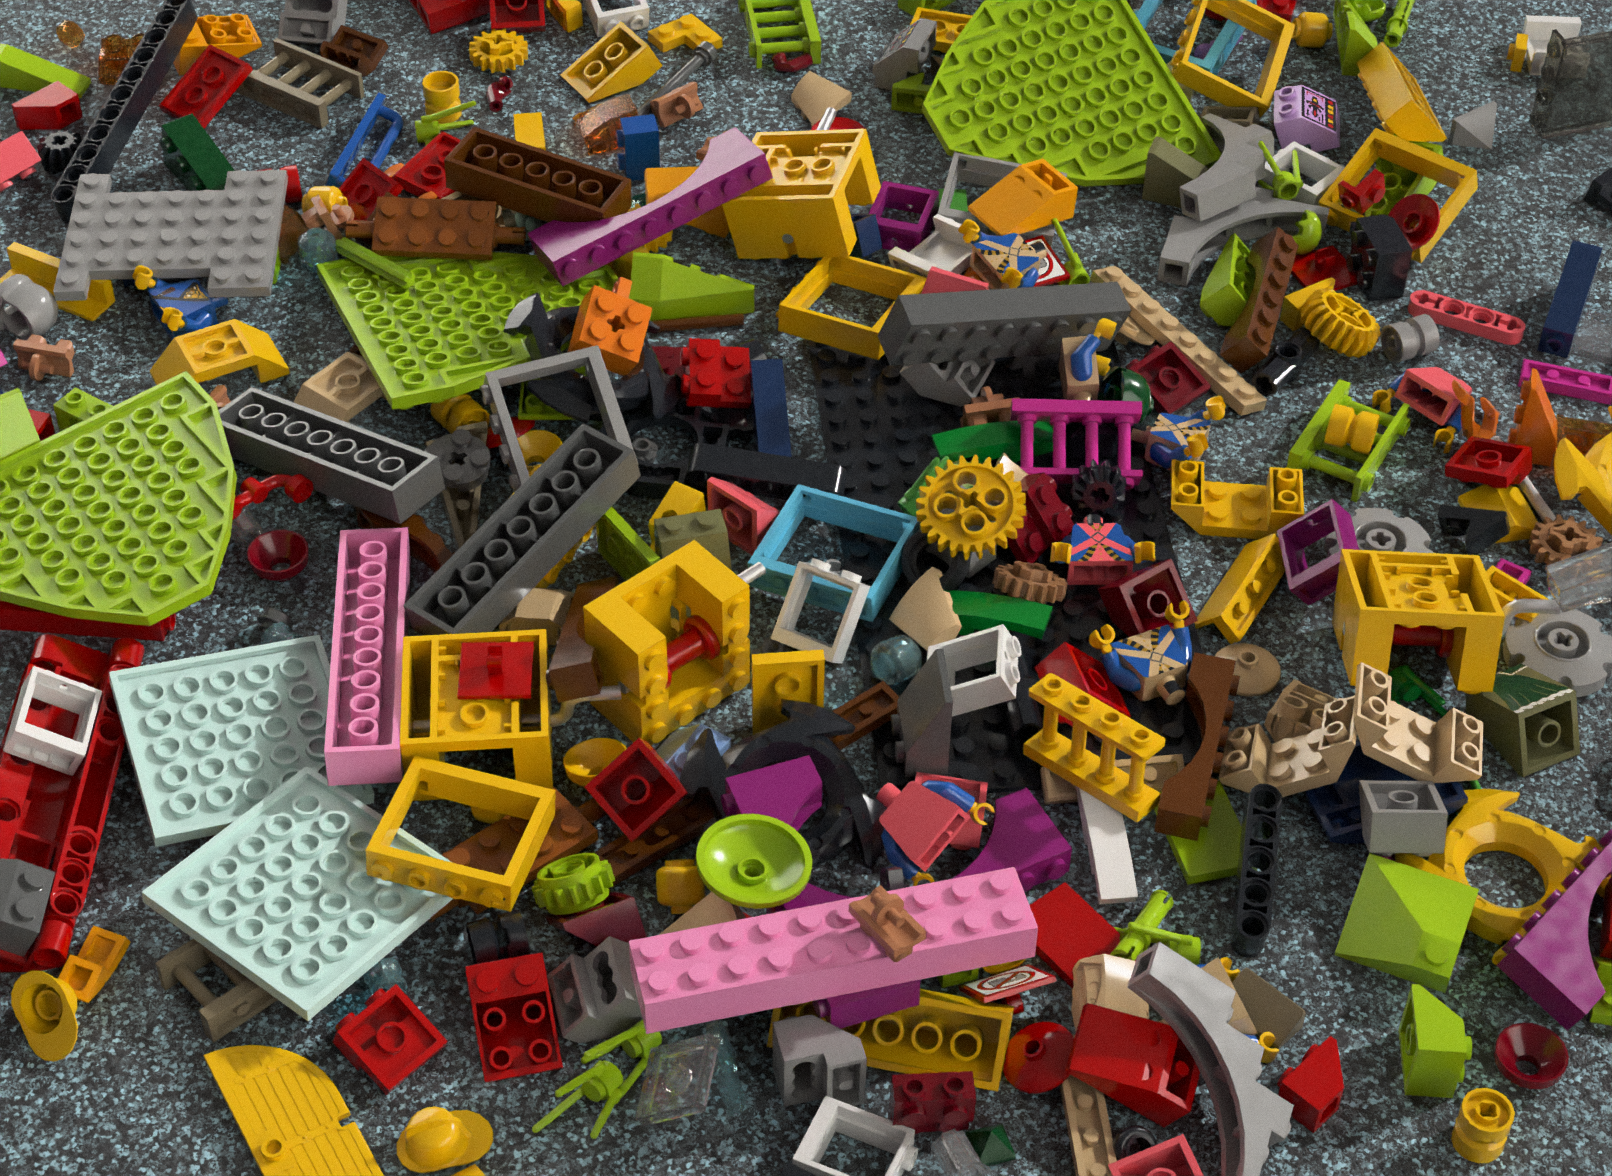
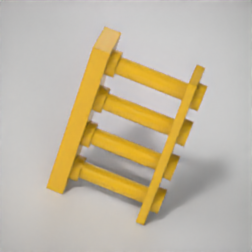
[1023,673,1165,823]

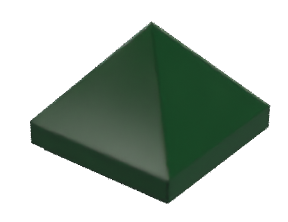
[964,1123,1016,1169]

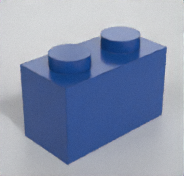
[616,114,660,181]

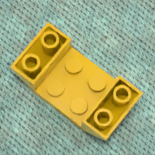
[150,319,290,385]
[1171,459,1304,539]

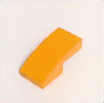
[58,925,131,1003]

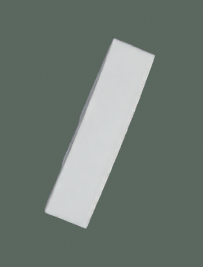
[1076,786,1138,905]

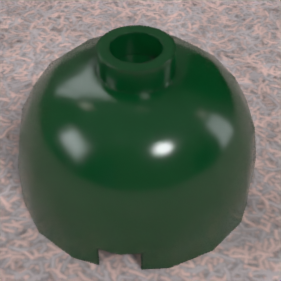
[1097,366,1154,429]

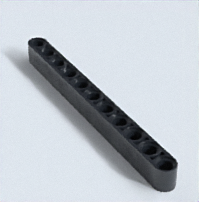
[51,0,198,224]

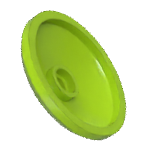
[696,814,812,909]

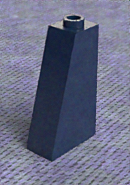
[1537,240,1603,358]
[750,359,792,457]

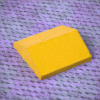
[1457,484,1538,543]

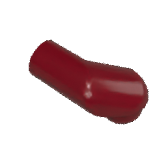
[771,52,813,73]
[486,76,513,112]

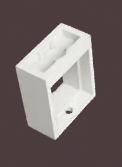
[582,0,649,37]
[1257,141,1345,206]
[771,558,871,664]
[927,624,1021,717]
[3,666,102,776]
[792,1095,919,1176]

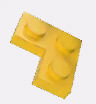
[647,14,723,53]

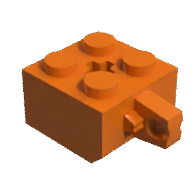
[567,277,652,376]

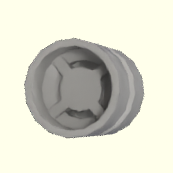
[1381,314,1440,363]

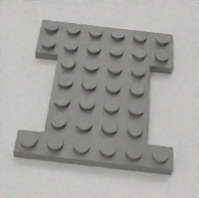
[53,170,288,301]

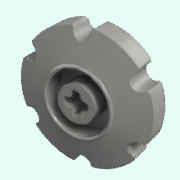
[1324,508,1433,558]
[1503,608,1612,697]

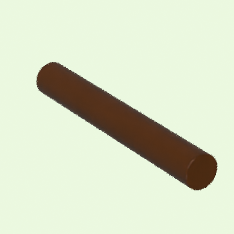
[652,313,744,332]

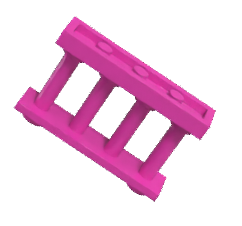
[1010,398,1143,489]

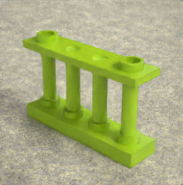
[738,0,821,69]
[1286,379,1411,502]

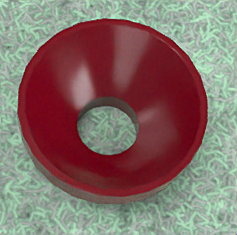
[247,530,309,582]
[1494,1023,1569,1089]

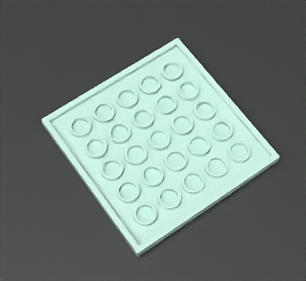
[109,635,374,847]
[141,766,453,1021]

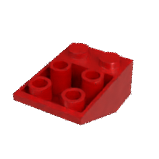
[465,952,563,1083]
[1065,1003,1200,1127]

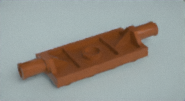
[345,197,526,260]
[427,787,607,923]

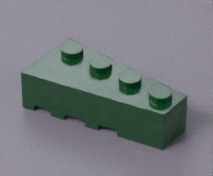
[159,113,235,191]

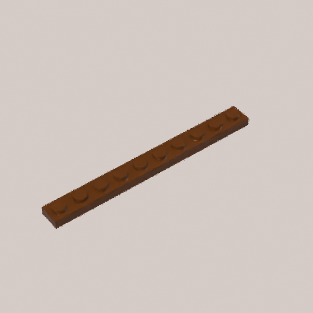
[594,681,899,887]

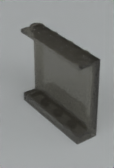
[1529,29,1612,139]

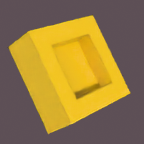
[1507,33,1528,72]

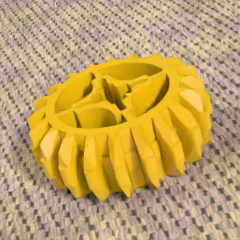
[1300,288,1381,358]

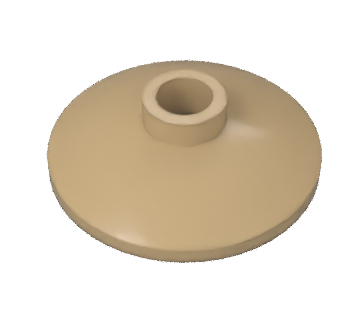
[1114,316,1155,345]
[1215,643,1281,697]

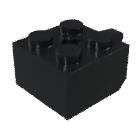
[1346,214,1413,302]

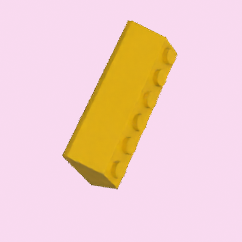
[1357,41,1447,142]
[767,989,1014,1092]

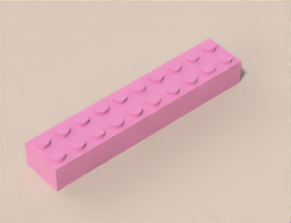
[324,527,411,786]
[629,867,1038,1034]

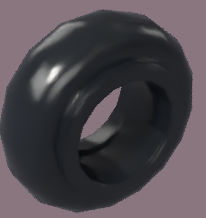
[1113,1125,1157,1161]

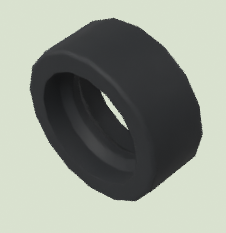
[901,530,970,590]

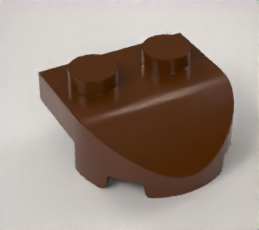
[320,25,389,77]

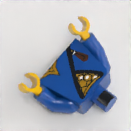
[132,265,228,340]

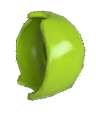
[1349,0,1386,22]
[1292,210,1322,255]

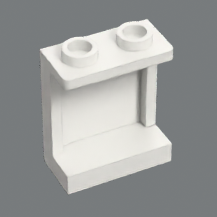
[1522,15,1589,77]
[887,214,973,277]

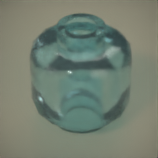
[297,227,338,273]
[870,635,922,685]

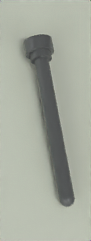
[632,41,717,117]

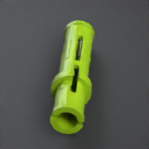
[1384,0,1415,47]
[1110,890,1174,961]

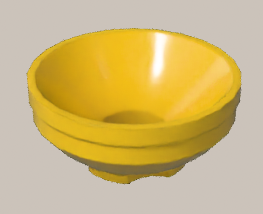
[508,429,563,473]
[563,738,627,787]

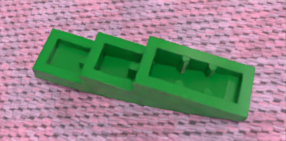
[932,421,1068,463]
[943,590,1053,639]

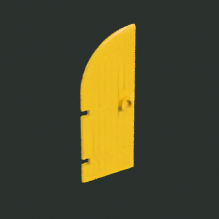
[203,1045,384,1176]

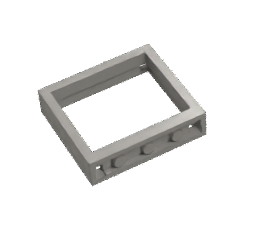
[938,152,1067,248]
[480,345,638,493]

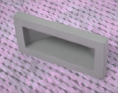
[1448,101,1497,149]

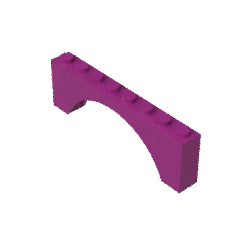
[527,127,773,287]
[721,755,921,1029]
[766,787,1072,914]
[1496,828,1612,1031]

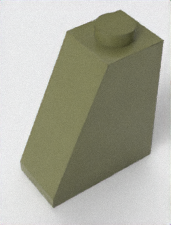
[1142,136,1209,208]

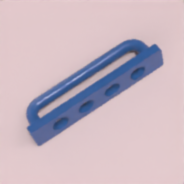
[326,92,403,188]

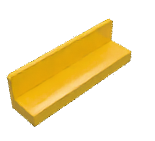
[0,242,115,321]
[1194,533,1285,644]

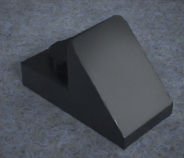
[1066,422,1118,459]
[1437,505,1510,555]

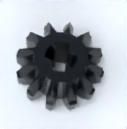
[37,130,83,174]
[1071,459,1127,516]

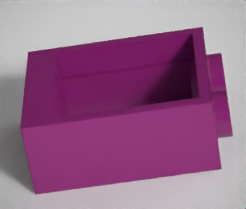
[868,181,939,252]
[1277,499,1359,606]

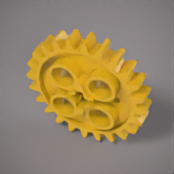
[916,455,1026,560]

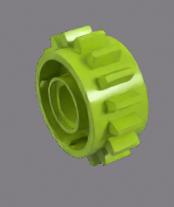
[531,853,615,915]

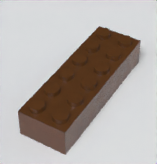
[444,127,631,222]

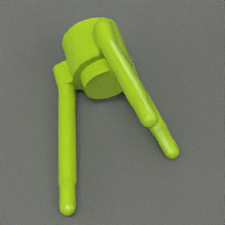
[415,101,476,146]
[1258,141,1304,200]
[1052,218,1090,285]
[1114,922,1201,965]
[581,1019,662,1104]
[532,1060,624,1139]

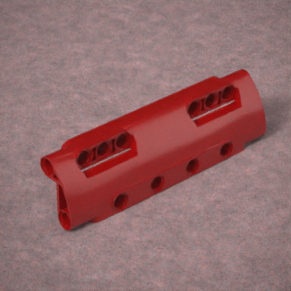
[0,634,145,972]

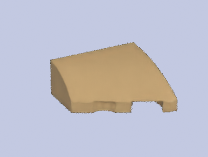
[791,71,852,128]
[889,567,962,651]

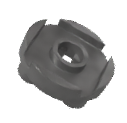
[425,429,490,492]

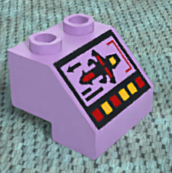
[1274,85,1340,152]

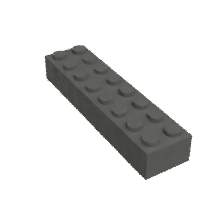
[878,282,1132,366]
[219,387,445,524]
[403,423,641,636]

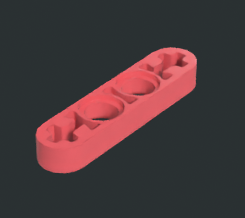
[1407,290,1526,345]

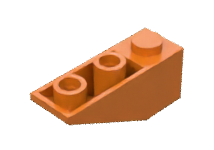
[1507,368,1558,466]

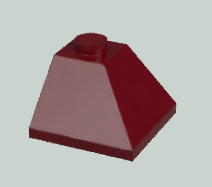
[1098,559,1198,637]
[546,891,647,947]

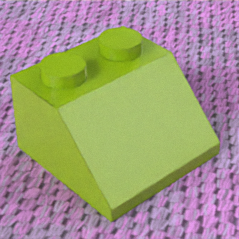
[1398,984,1472,1098]

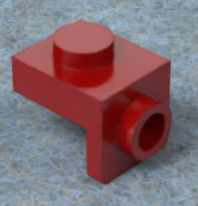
[1338,169,1386,214]

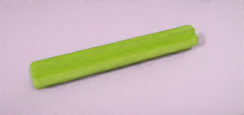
[335,237,416,290]

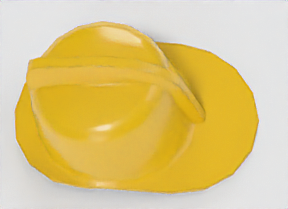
[11,970,78,1062]
[397,1106,493,1173]

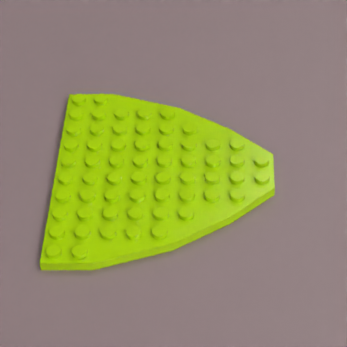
[921,0,1222,187]
[316,252,619,410]
[0,371,237,626]

